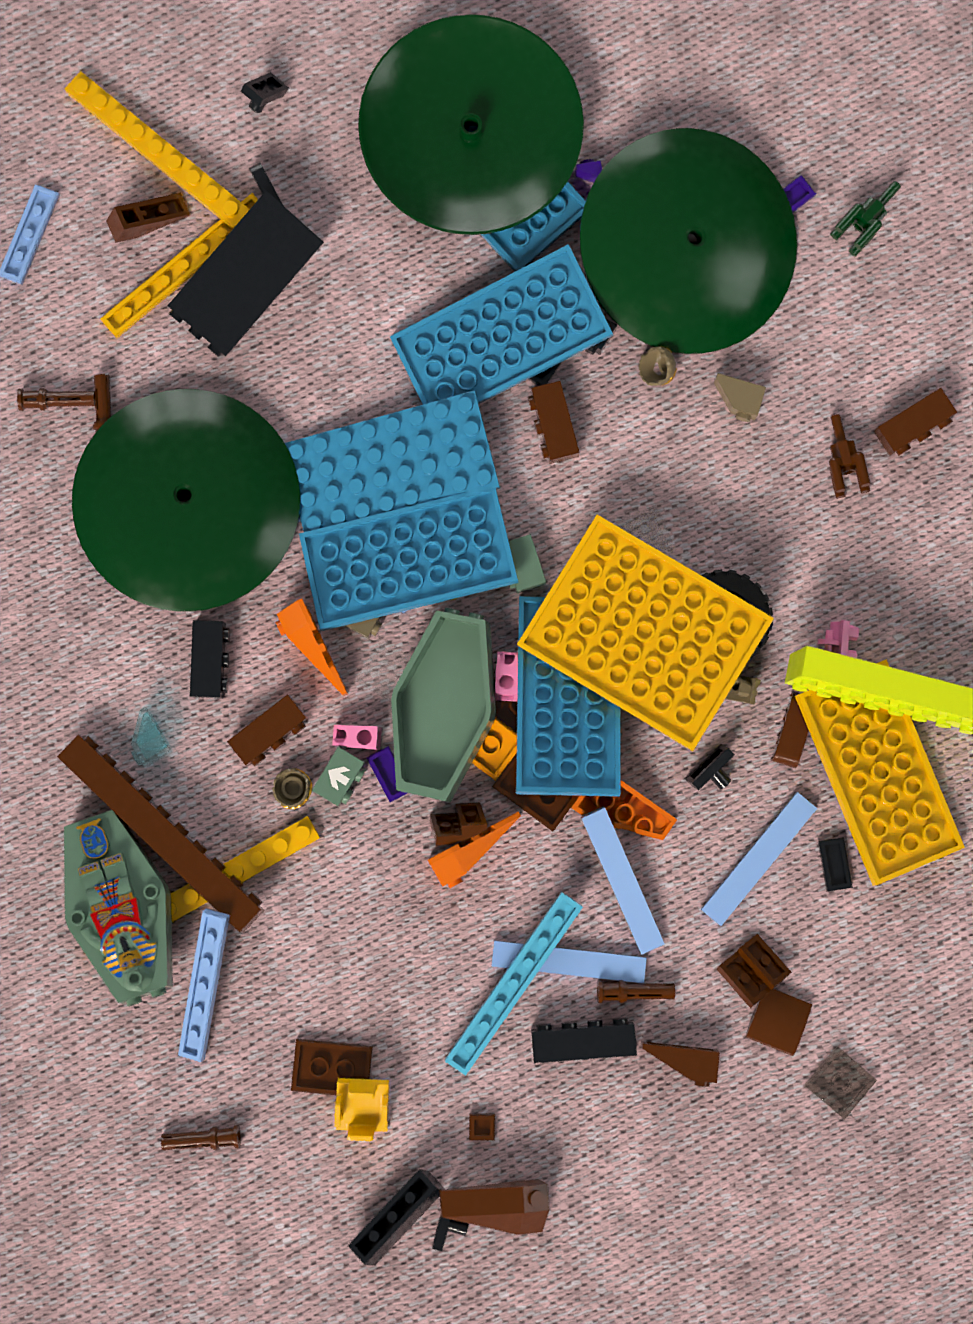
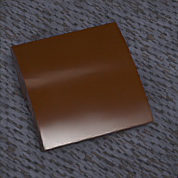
[430,802,487,846]
[716,934,792,1008]
[745,989,813,1056]

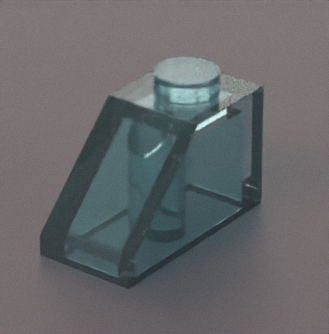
[131,707,174,767]

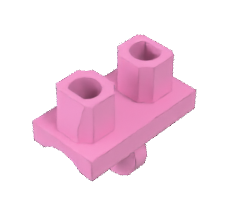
[817,620,859,658]

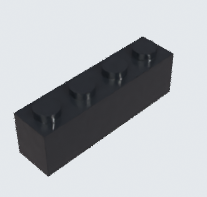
[531,1018,637,1063]
[348,1169,445,1266]

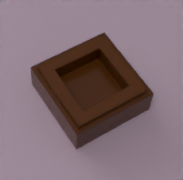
[469,1113,495,1141]

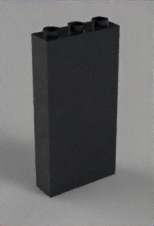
[167,191,324,357]

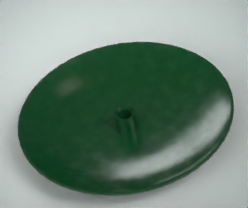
[358,14,584,235]
[580,128,797,354]
[72,389,300,612]

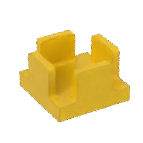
[335,1078,389,1141]

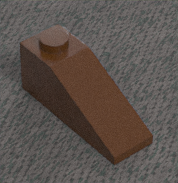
[106,192,190,243]
[641,1041,720,1087]

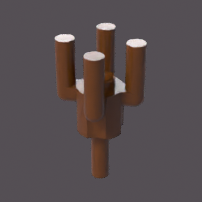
[829,414,871,499]

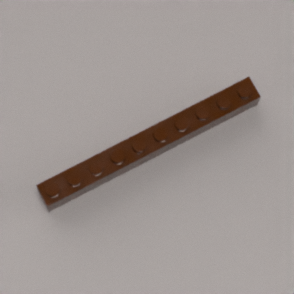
[57,734,265,933]

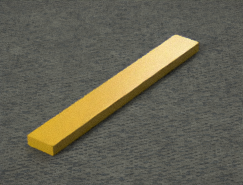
[100,193,258,338]

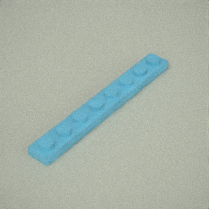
[445,891,583,1076]

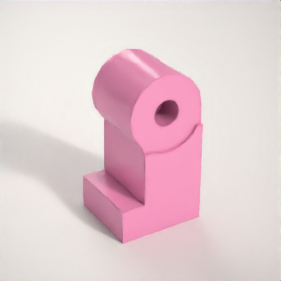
[495,651,518,701]
[332,725,382,750]

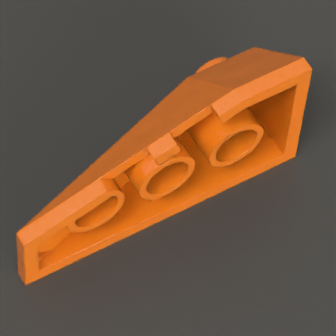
[275,598,348,696]
[570,780,677,840]
[428,811,521,888]

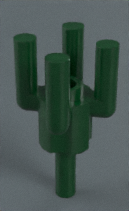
[830,181,901,257]

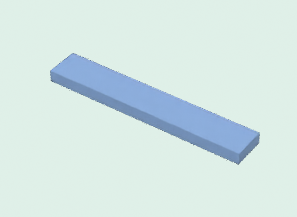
[701,792,817,926]
[580,806,664,955]
[178,908,230,1062]
[491,940,646,983]

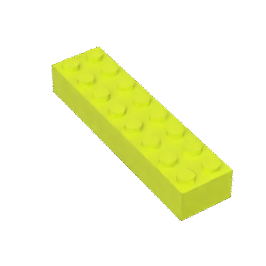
[785,646,973,734]

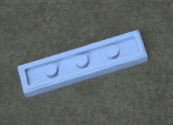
[0,184,59,285]

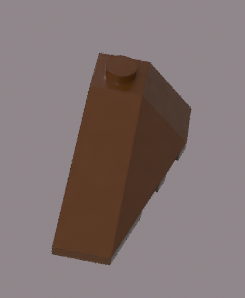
[439,1179,549,1235]

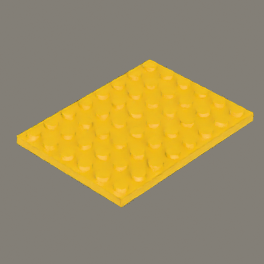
[517,515,774,751]

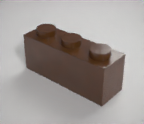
[527,381,580,464]
[873,388,958,456]
[227,694,308,767]

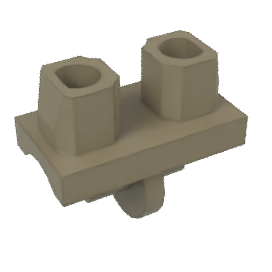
[725,676,761,705]

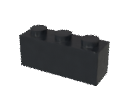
[190,620,230,699]

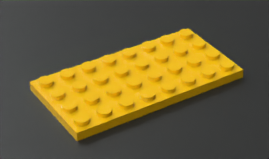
[795,659,965,886]

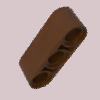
[771,691,809,768]

